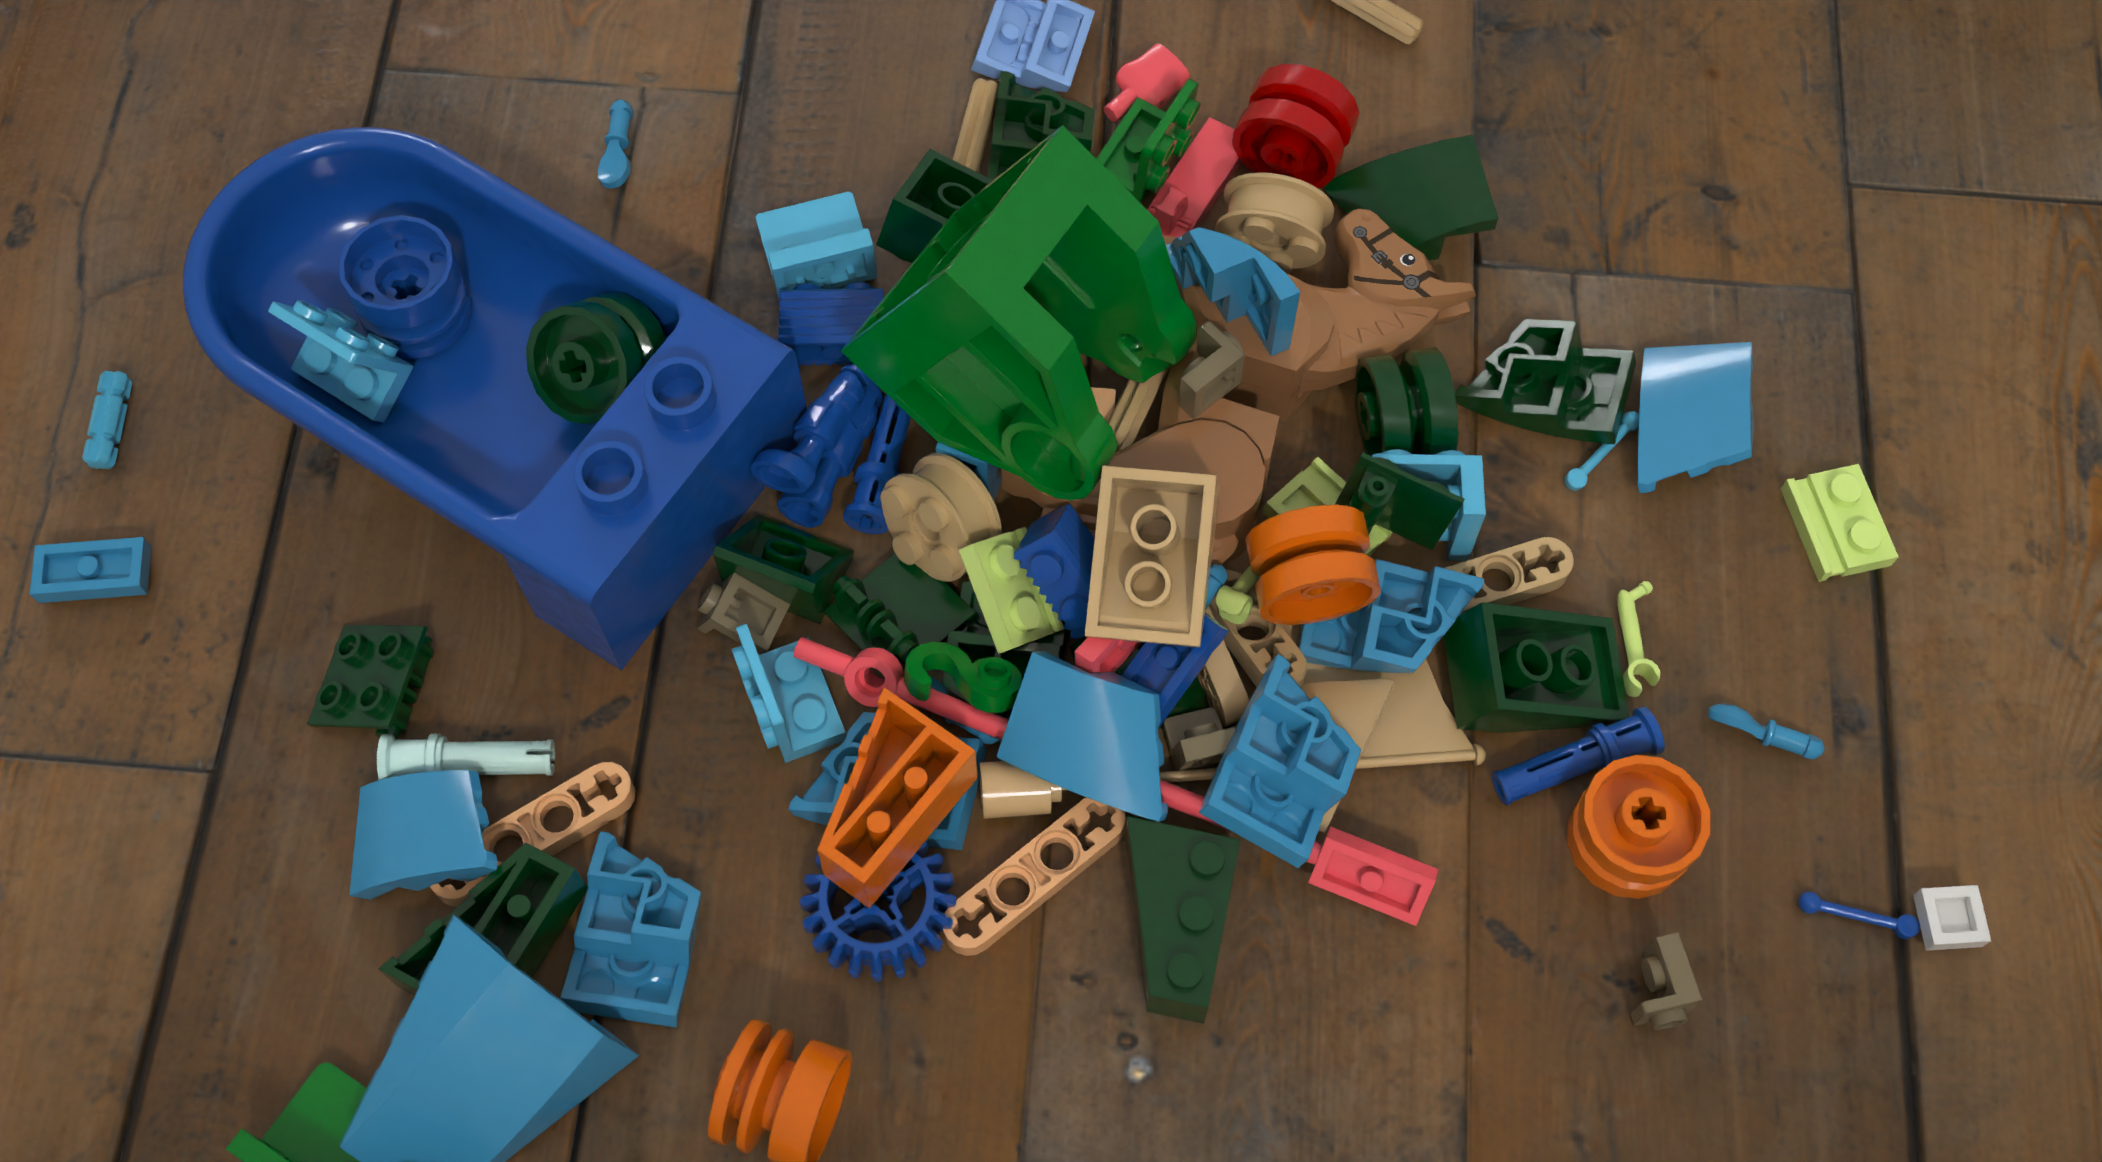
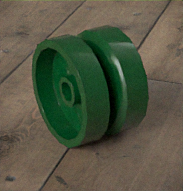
[526,292,666,424]
[1354,347,1459,456]

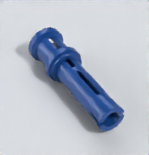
[843,394,911,534]
[1491,706,1665,806]

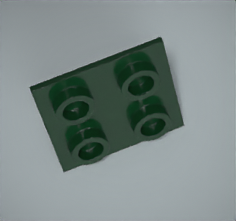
[1335,452,1465,550]
[824,553,976,672]
[307,625,434,739]

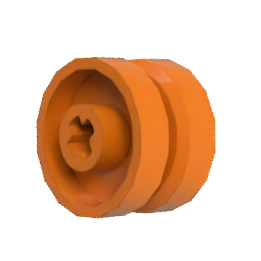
[1245,504,1381,625]
[1567,755,1711,899]

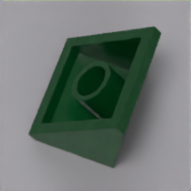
[713,514,855,624]

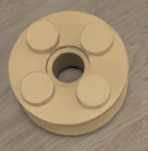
[1215,173,1335,274]
[880,453,1002,582]

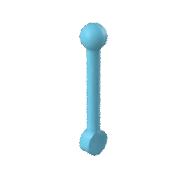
[1564,411,1639,491]

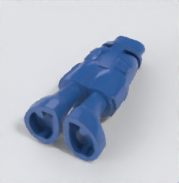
[751,364,883,528]

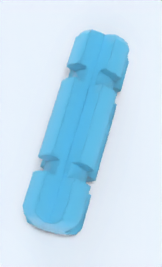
[82,371,132,469]

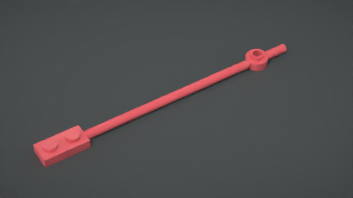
[793,637,1439,926]

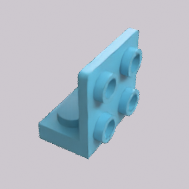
[756,192,878,300]
[268,300,414,422]
[1372,449,1486,561]
[731,624,846,763]

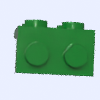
[1096,78,1201,204]
[226,1063,367,1162]

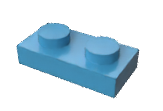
[29,537,151,603]

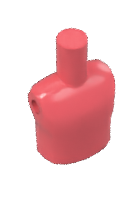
[1103,43,1190,123]

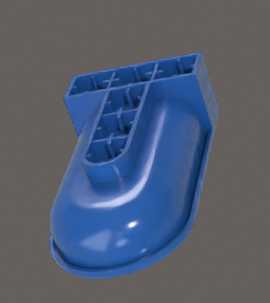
[183,127,807,671]

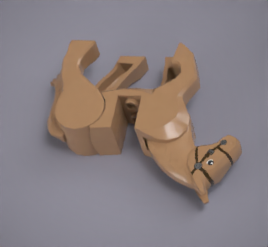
[1001,209,1476,566]

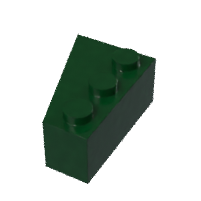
[1125,816,1241,1024]
[378,843,588,996]

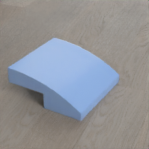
[971,0,1095,92]

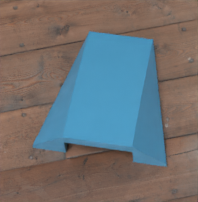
[339,913,639,1162]

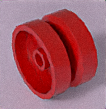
[1232,64,1360,188]

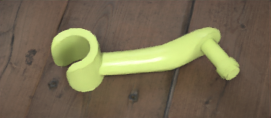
[1216,566,1261,624]
[1617,581,1660,697]

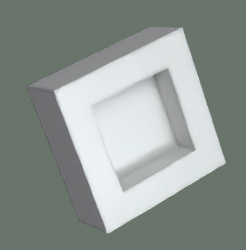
[1913,885,1991,951]

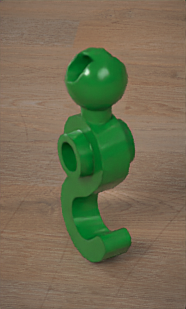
[904,642,1022,713]

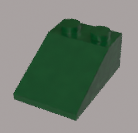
[876,149,993,263]
[1444,602,1630,733]

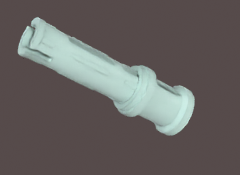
[377,733,556,780]

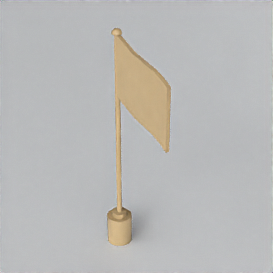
[979,624,1486,819]

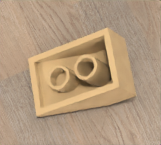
[1085,466,1220,648]

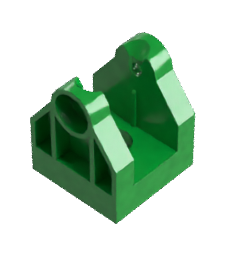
[841,125,1198,501]

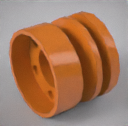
[708,1018,853,1162]

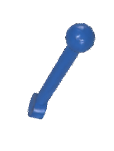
[1798,892,1920,939]

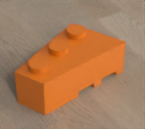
[817,687,978,909]

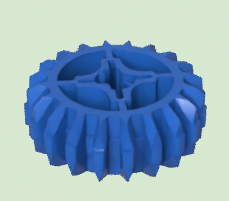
[800,841,956,982]

